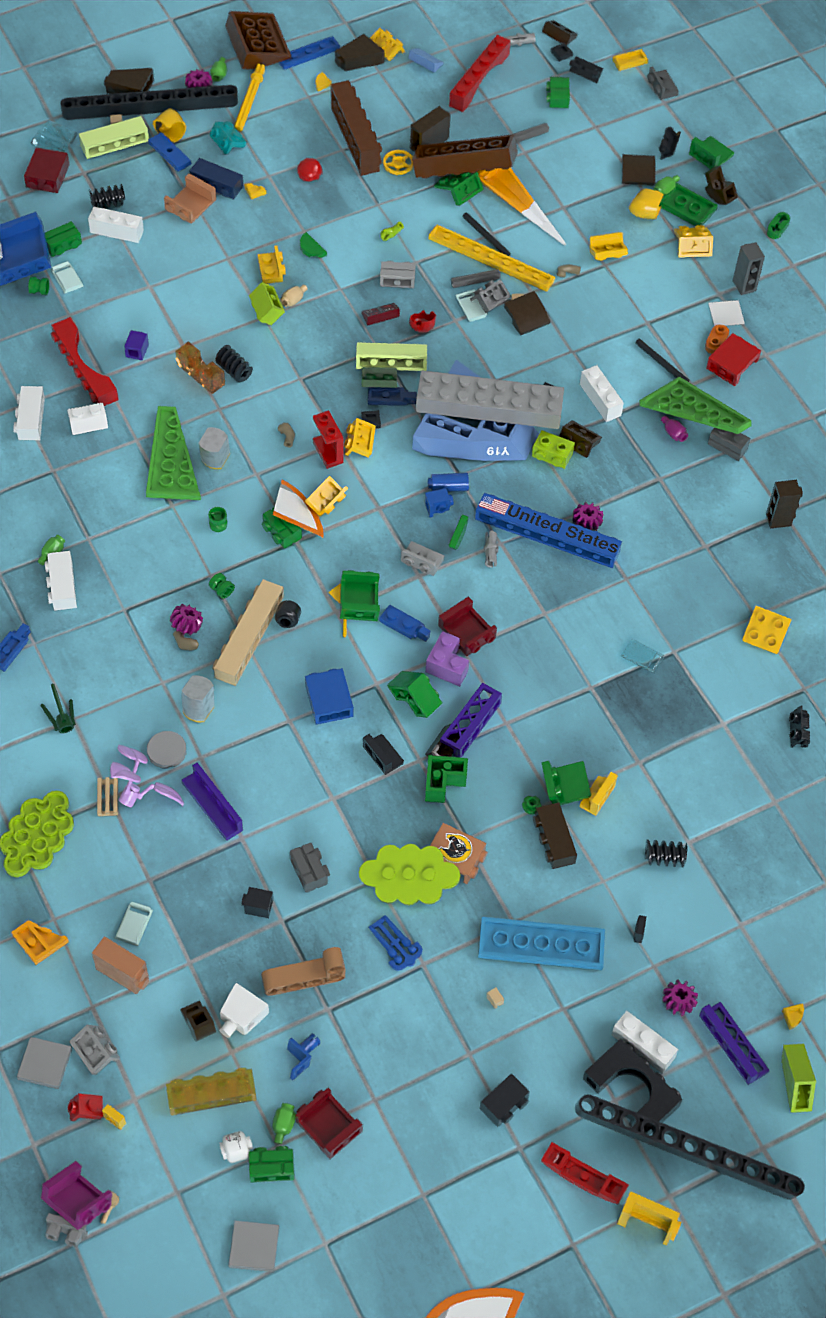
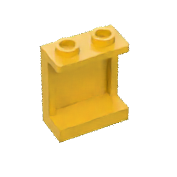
[617,1191,682,1246]

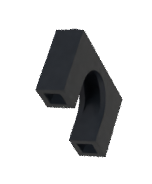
[583,1039,683,1135]

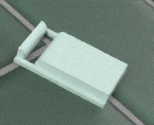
[51,261,84,293]
[456,289,487,322]
[115,902,153,946]

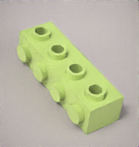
[79,116,149,159]
[356,342,427,371]

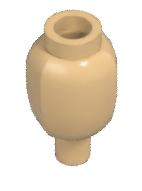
[280,285,307,307]

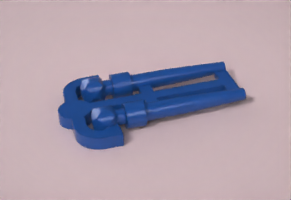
[368,915,422,971]

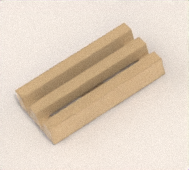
[97,777,118,816]

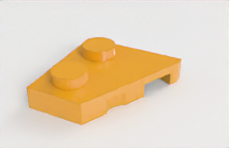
[11,920,69,965]

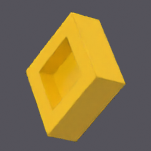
[102,1104,126,1130]

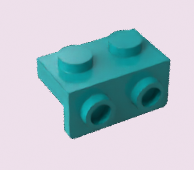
[209,121,247,155]

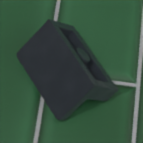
[363,734,404,775]

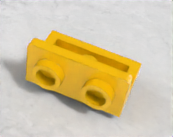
[590,232,628,261]
[305,476,348,517]

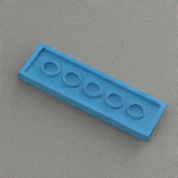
[478,917,605,970]

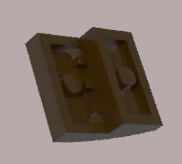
[622,154,656,186]
[504,291,551,336]

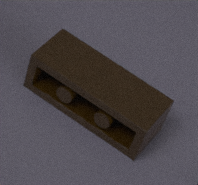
[766,479,803,529]
[533,803,577,869]

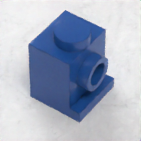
[425,488,454,518]

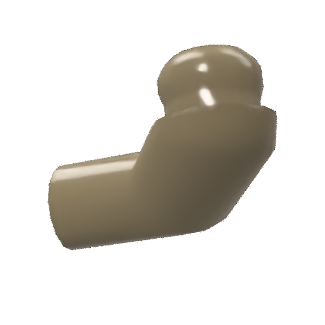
[557,264,581,277]
[278,422,295,448]
[173,631,199,651]

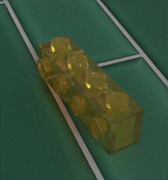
[166,1068,257,1116]

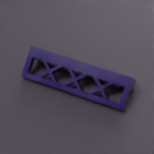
[440,683,502,758]
[182,762,243,841]
[699,1002,770,1085]

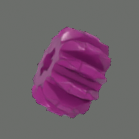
[185,68,212,88]
[572,501,604,531]
[170,604,203,636]
[662,979,698,1016]

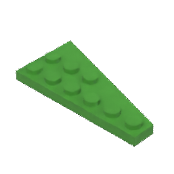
[639,377,752,434]
[146,406,201,500]

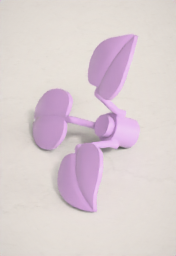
[110,745,184,807]

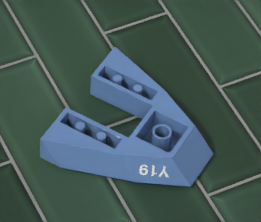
[412,360,539,461]

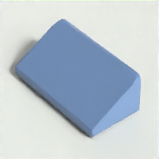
[409,48,444,72]

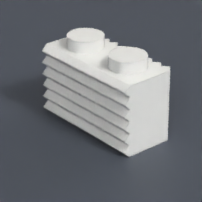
[67,403,108,435]

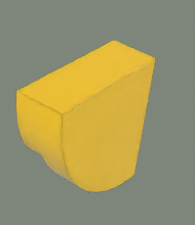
[316,72,332,92]
[244,183,266,199]
[782,1003,804,1030]

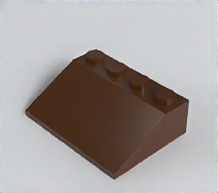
[225,11,291,70]

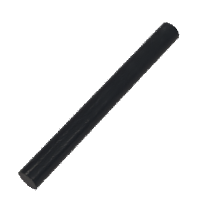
[462,212,511,256]
[635,338,690,382]

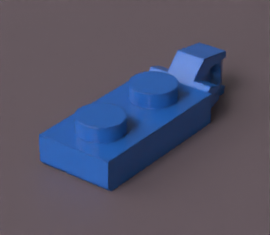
[379,605,431,642]
[0,623,31,672]

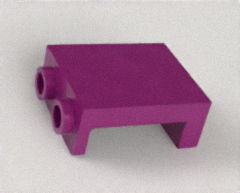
[41,1161,113,1230]

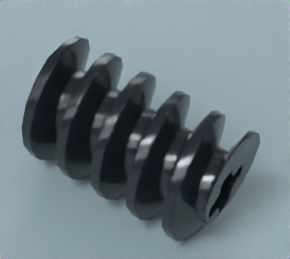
[89,184,125,209]
[215,345,253,383]
[645,839,687,867]

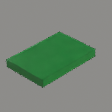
[659,183,718,226]

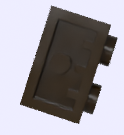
[559,420,602,458]

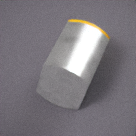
[199,427,230,469]
[182,675,214,722]

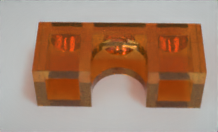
[175,341,225,394]

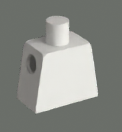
[220,983,269,1038]

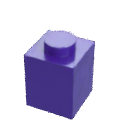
[124,330,149,361]

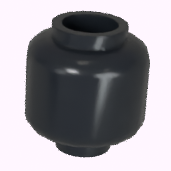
[275,600,301,628]

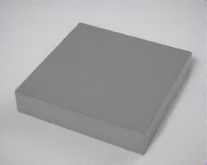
[17,1037,72,1089]
[229,1221,279,1272]

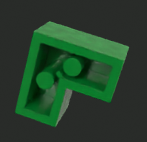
[387,671,442,718]
[425,755,468,803]

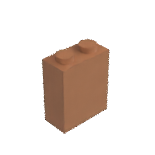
[92,936,149,995]

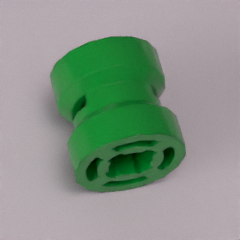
[28,276,50,295]
[208,507,228,532]
[209,573,235,599]

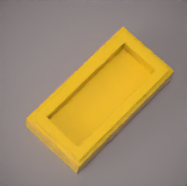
[613,49,648,71]

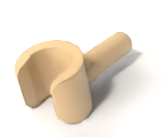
[100,1191,119,1224]

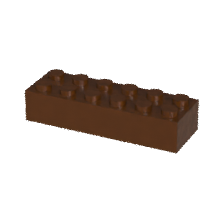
[330,80,382,176]
[412,134,518,179]

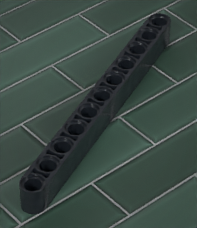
[60,85,238,120]
[575,1094,805,1200]

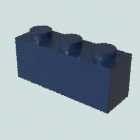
[189,158,244,200]

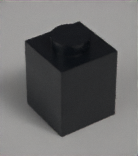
[241,887,274,918]

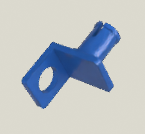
[287,1034,320,1081]

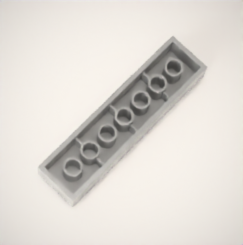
[416,370,564,429]

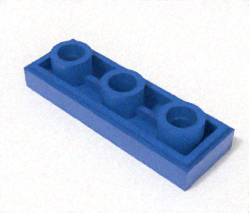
[148,132,191,172]

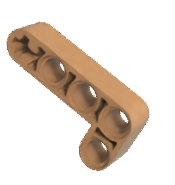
[261,947,345,996]

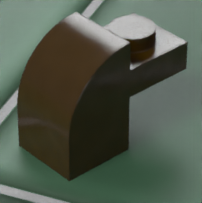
[705,166,738,205]
[180,1000,216,1042]

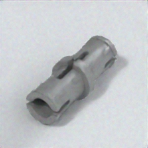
[503,33,535,46]
[484,531,498,568]

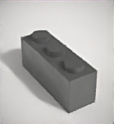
[733,242,765,295]

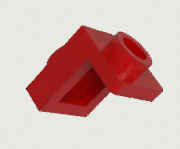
[68,1093,103,1121]

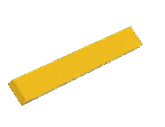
[428,224,555,292]

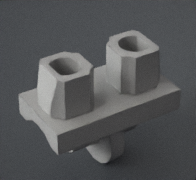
[46,1213,88,1247]

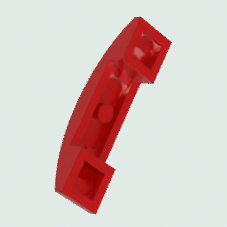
[541,1142,629,1204]

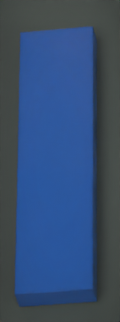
[278,36,340,70]

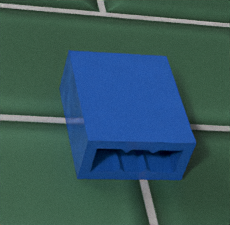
[305,668,354,725]

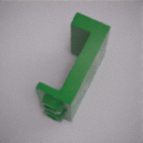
[340,570,380,621]

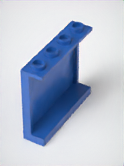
[0,212,52,286]

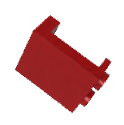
[706,333,761,386]
[313,410,343,469]

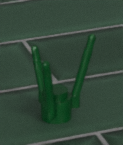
[40,683,76,733]

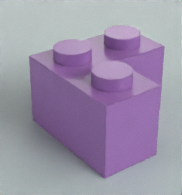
[425,631,469,687]

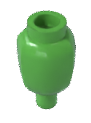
[210,57,227,82]
[653,175,680,196]
[37,535,65,565]
[272,1103,296,1144]

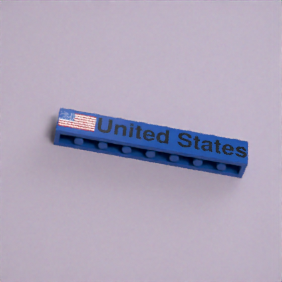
[475,493,622,568]

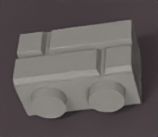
[380,261,416,288]

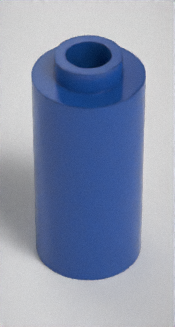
[428,473,469,492]

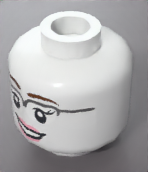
[220,1131,253,1163]

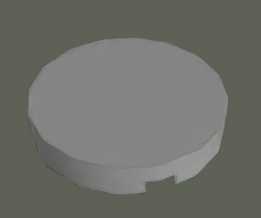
[147,731,186,769]

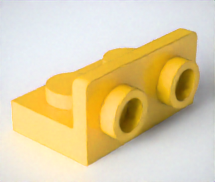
[370,27,405,62]
[257,246,286,284]
[344,418,376,458]
[579,772,618,816]

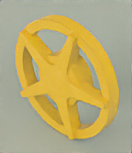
[383,150,413,176]

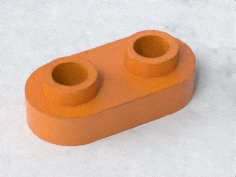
[705,325,729,354]

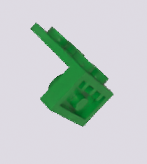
[689,136,734,169]
[434,172,484,206]
[541,760,591,805]

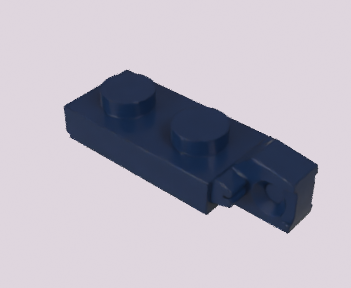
[368,387,417,406]

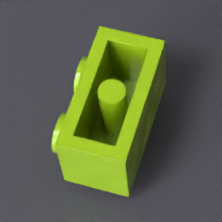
[249,282,285,325]
[532,430,575,469]

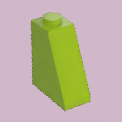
[781,1044,816,1113]

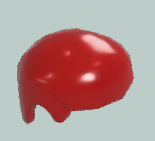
[297,158,323,182]
[409,310,437,333]

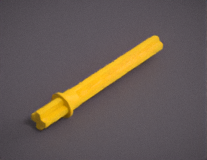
[234,63,265,131]

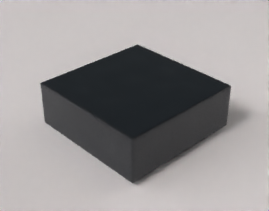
[551,43,573,62]
[361,410,381,429]
[634,915,647,943]

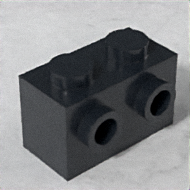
[480,1073,530,1127]

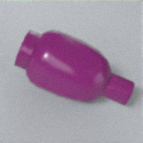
[661,416,688,442]

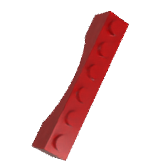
[449,35,511,112]
[50,317,118,406]

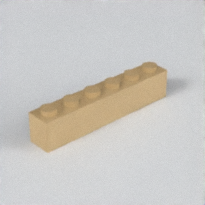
[212,579,284,686]

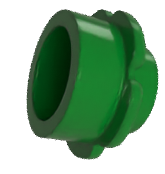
[522,796,542,814]

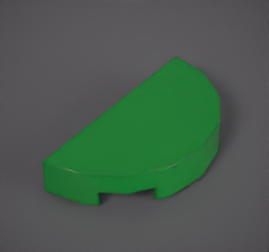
[300,232,327,258]
[448,514,468,550]

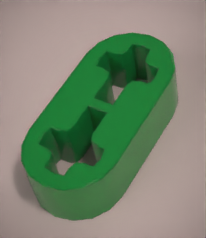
[766,212,790,239]

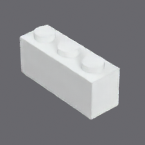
[88,207,144,243]
[580,365,624,422]
[14,386,45,440]
[45,551,77,611]
[612,1011,678,1074]

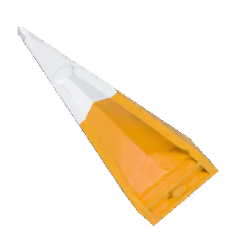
[478,168,566,246]

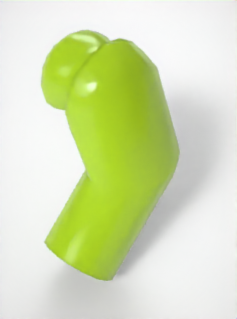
[380,222,404,241]

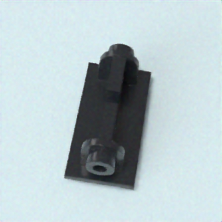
[569,56,604,83]
[659,127,681,160]
[789,705,810,748]

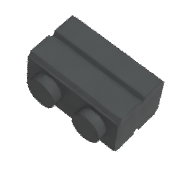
[708,427,751,461]
[289,843,330,893]

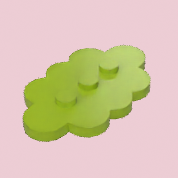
[0,791,74,877]
[359,844,461,906]

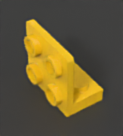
[674,225,713,257]
[742,606,792,654]

